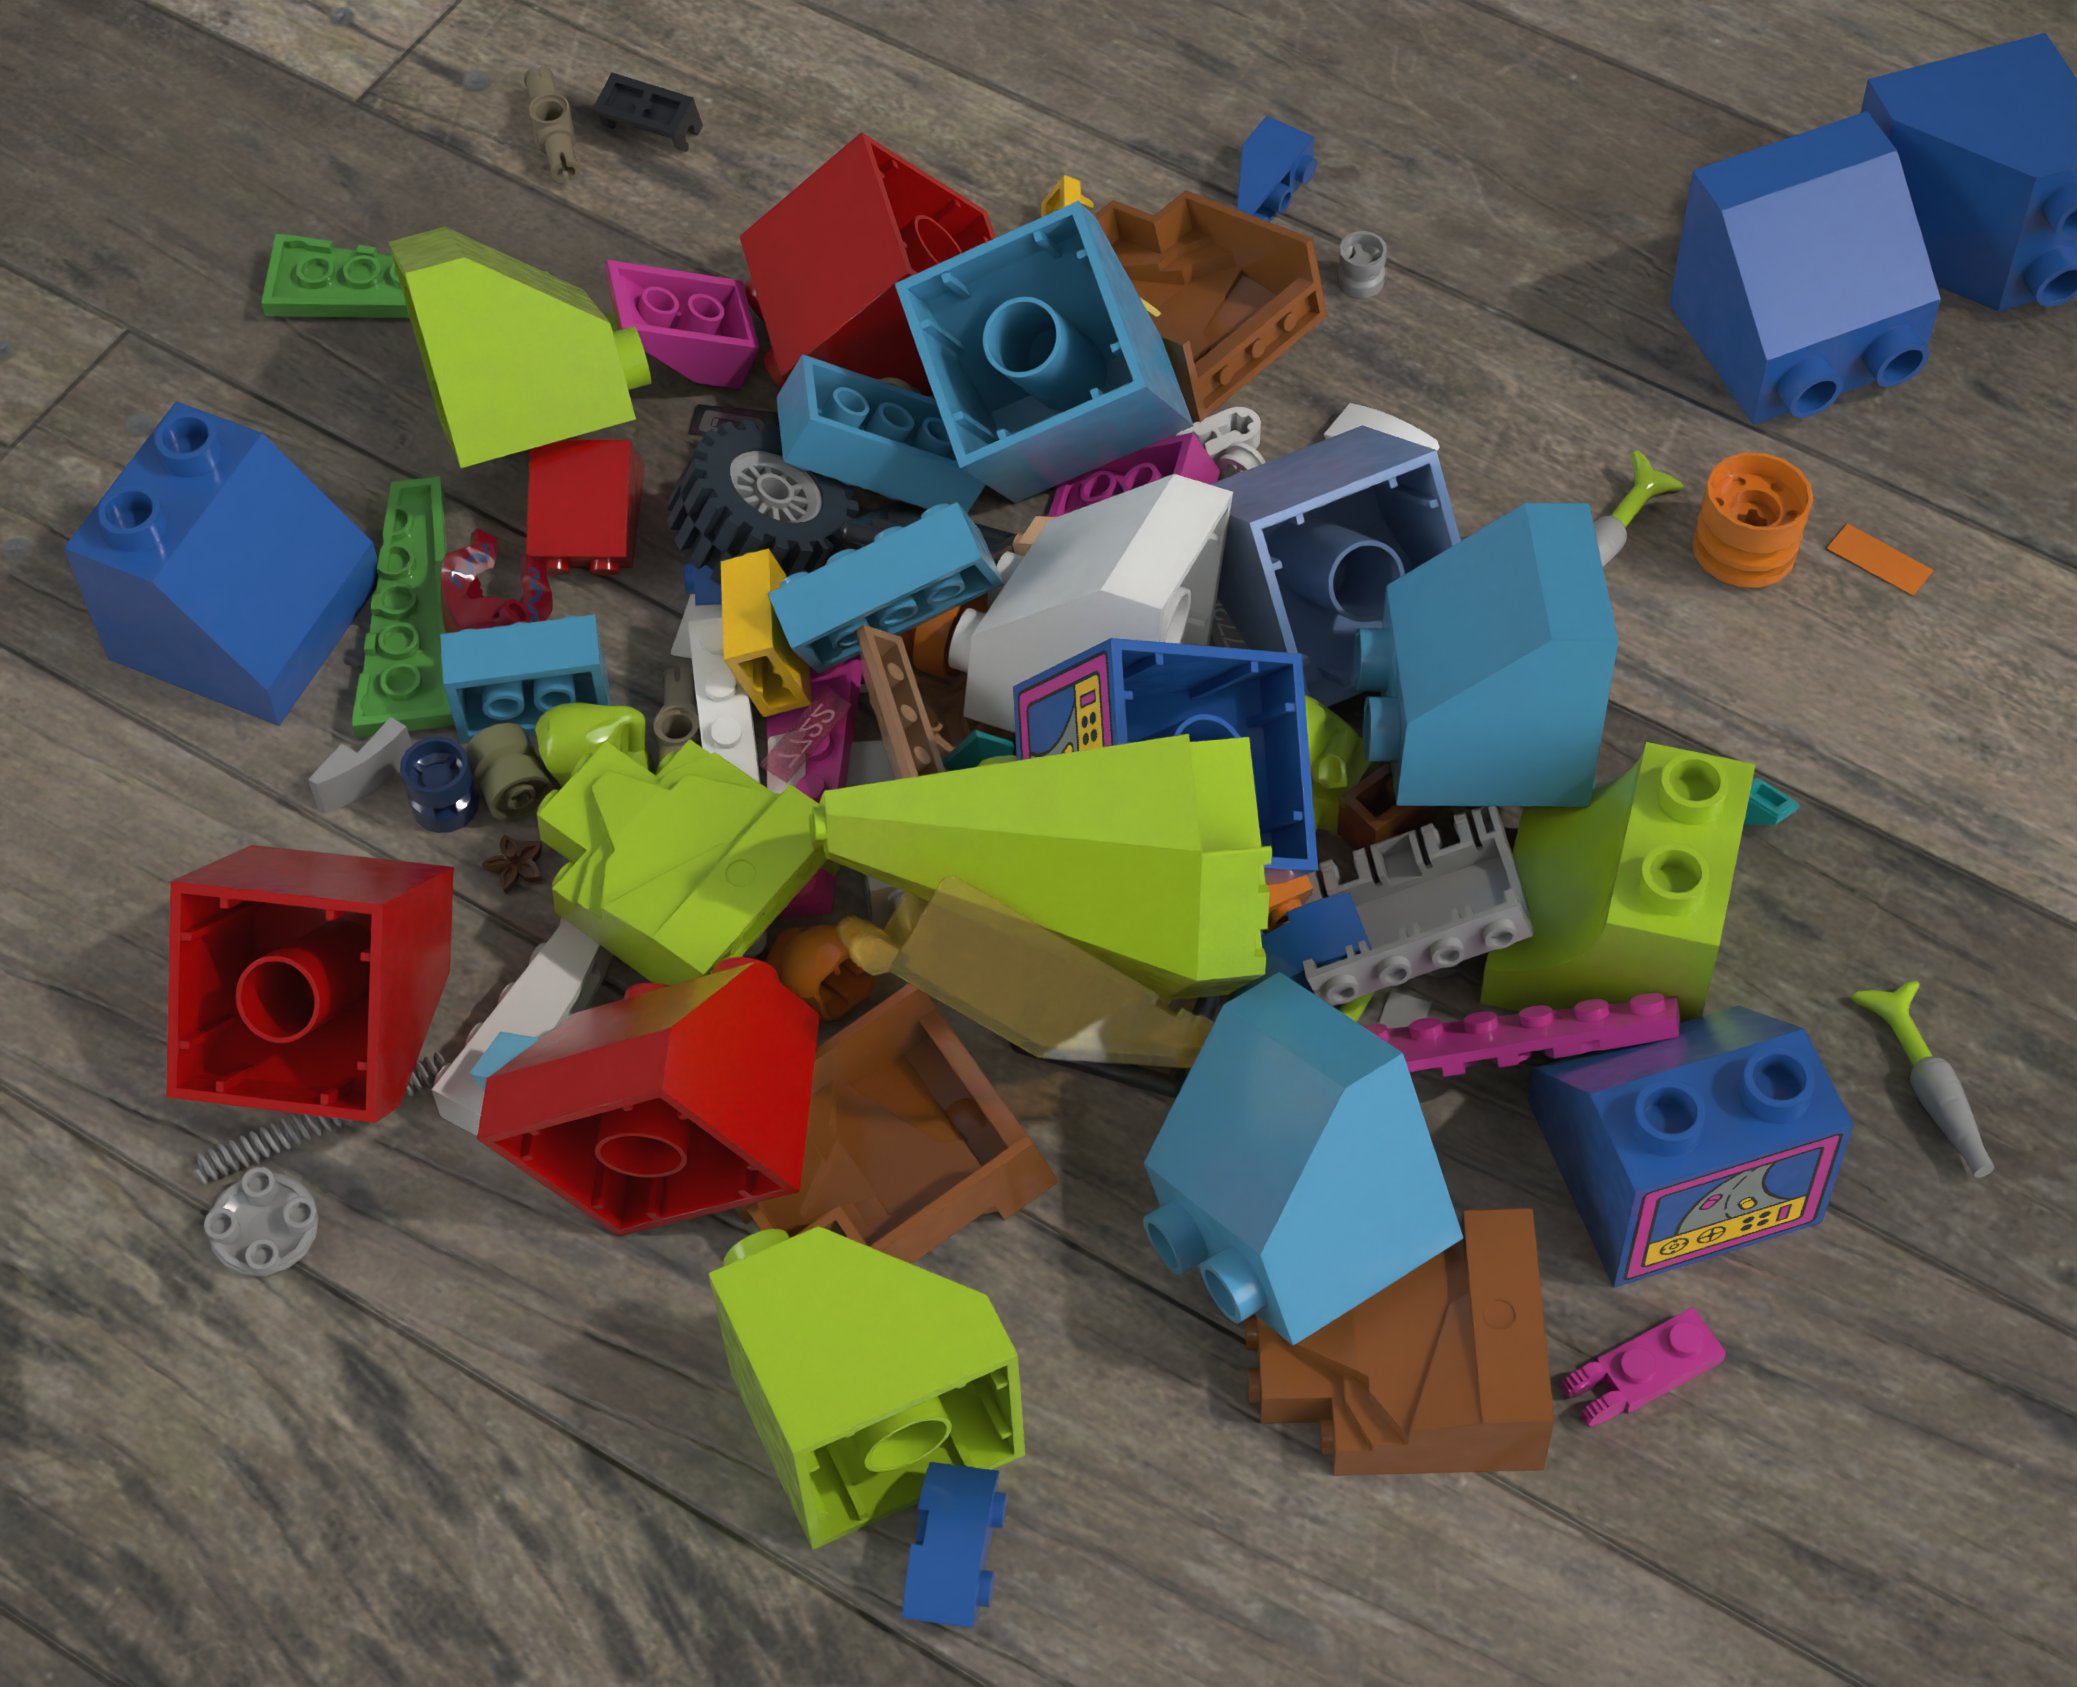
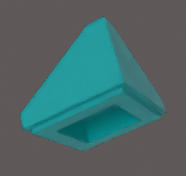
[942,730,1015,771]
[1744,778,1799,825]

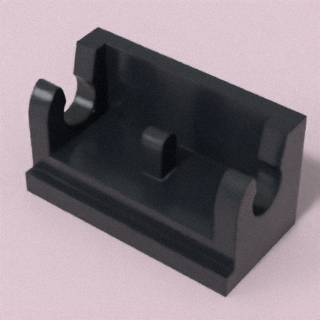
[592,72,703,152]

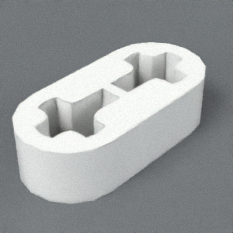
[1176,407,1261,464]

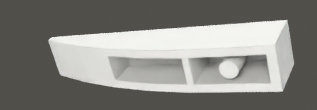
[687,617,761,784]
[431,918,613,1136]

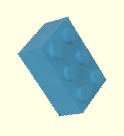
[440,614,611,744]

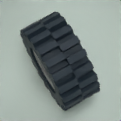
[667,420,859,585]

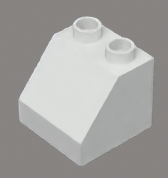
[948,474,1233,733]

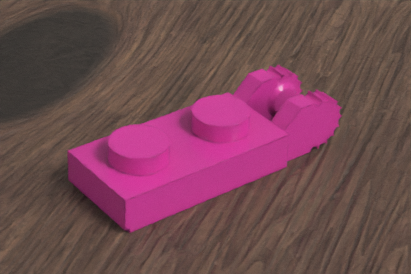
[1560,1307,1726,1428]

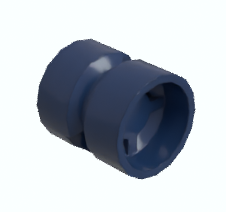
[400,737,479,833]

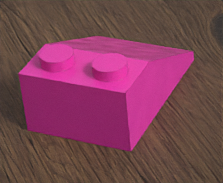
[604,260,759,389]
[1048,433,1220,517]

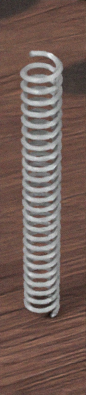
[194,1052,447,1185]

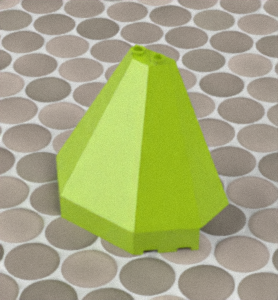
[809,734,1272,1001]

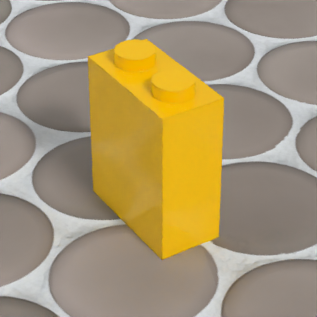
[721,548,811,717]

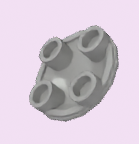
[204,1167,319,1276]

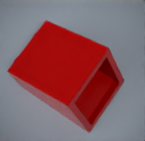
[526,439,644,575]

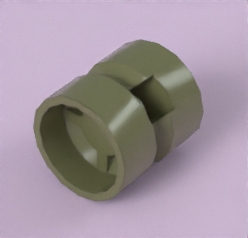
[465,723,553,822]

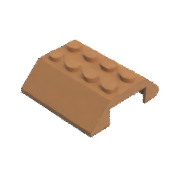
[856,624,1017,780]

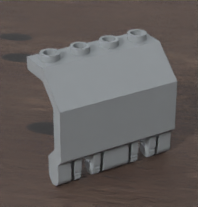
[1303,806,1535,1006]

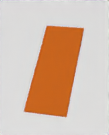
[1826,523,1934,596]

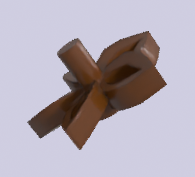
[482,834,543,894]

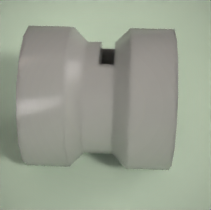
[1337,231,1387,299]

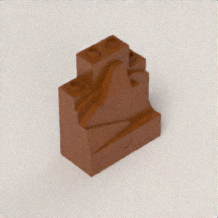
[1094,190,1327,422]
[734,978,1060,1264]
[1245,1208,1554,1476]

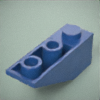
[1237,116,1317,222]

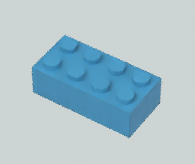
[776,354,986,513]
[768,502,1004,673]

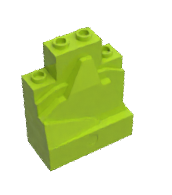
[537,739,840,986]

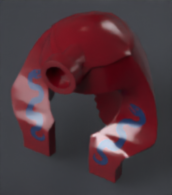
[441,528,553,634]

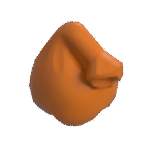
[765,925,876,1022]

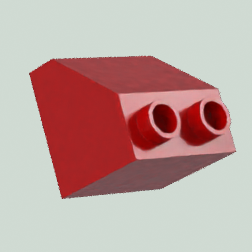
[739,132,996,396]
[166,845,454,1123]
[477,957,820,1237]

